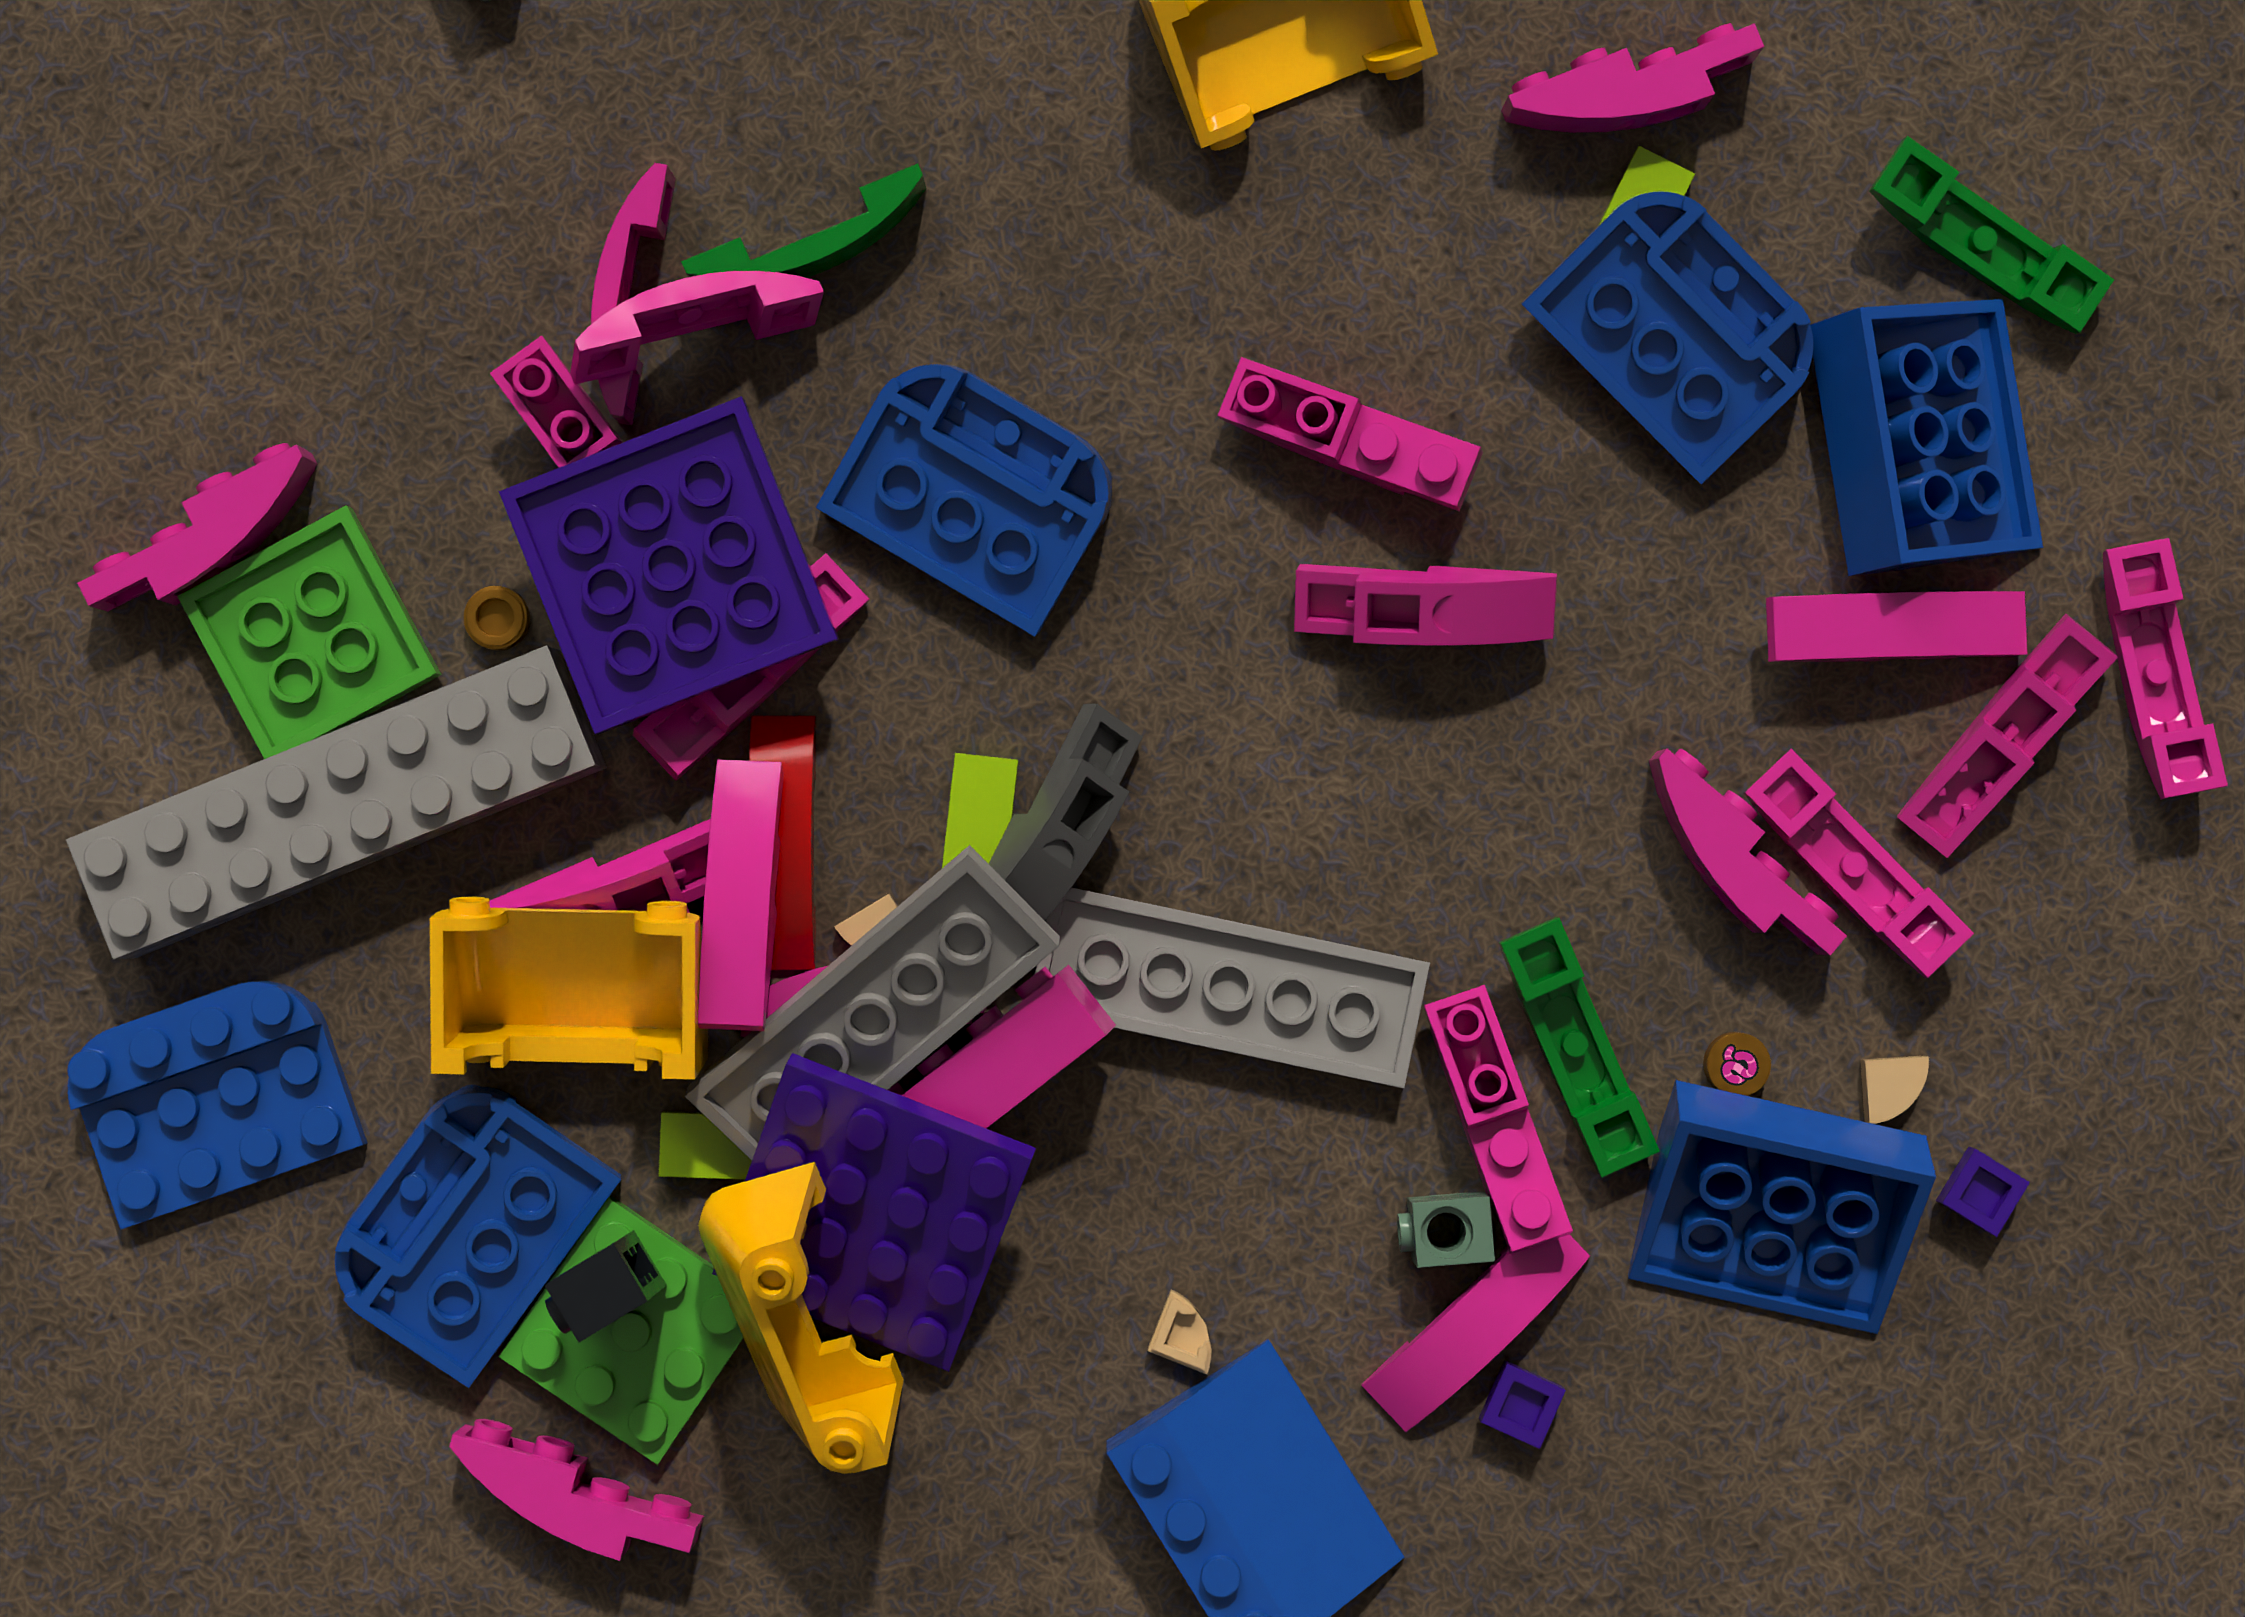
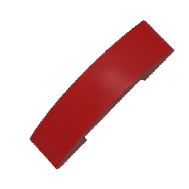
[749,716,816,970]

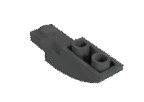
[989,704,1143,921]

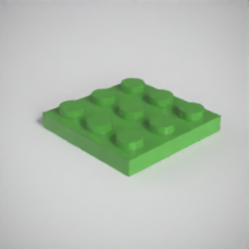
[177,505,442,759]
[499,1195,744,1465]

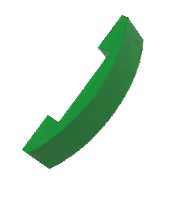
[1869,136,2115,334]
[681,163,927,278]
[1499,917,1660,1177]

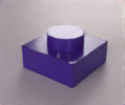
[1935,1147,2030,1237]
[1478,1360,1566,1449]

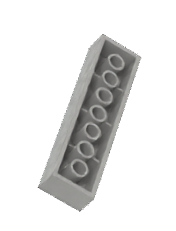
[66,645,607,960]

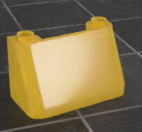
[1139,0,1438,151]
[429,897,708,1080]
[698,1162,904,1474]

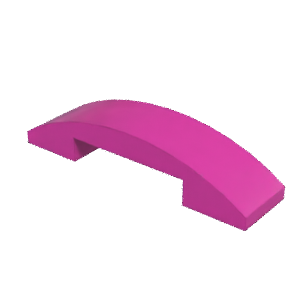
[591,163,676,425]
[570,271,824,385]
[2103,538,2228,800]
[1743,748,1974,978]
[1361,1234,1590,1432]

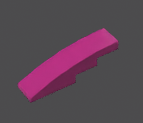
[633,553,869,781]
[1766,591,2028,662]
[1897,614,2118,858]
[698,760,784,1031]

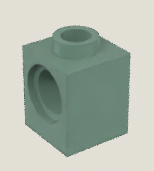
[1397,1191,1495,1268]

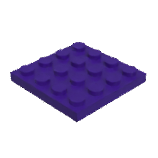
[499,396,839,735]
[712,1053,1036,1372]

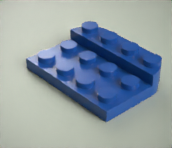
[1521,191,1814,484]
[816,364,1112,637]
[67,981,368,1230]
[335,1085,621,1388]

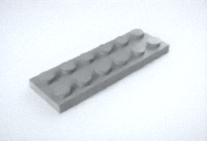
[685,845,1060,1160]
[1035,888,1430,1088]

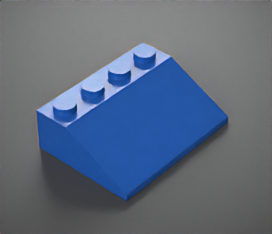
[1810,299,2043,576]
[1628,1080,1936,1334]
[1106,1339,1405,1617]

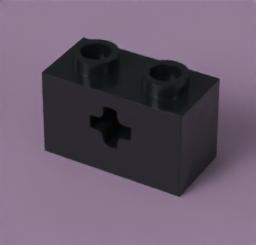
[544,1230,667,1343]

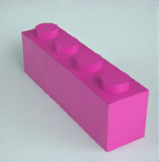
[888,964,1116,1128]

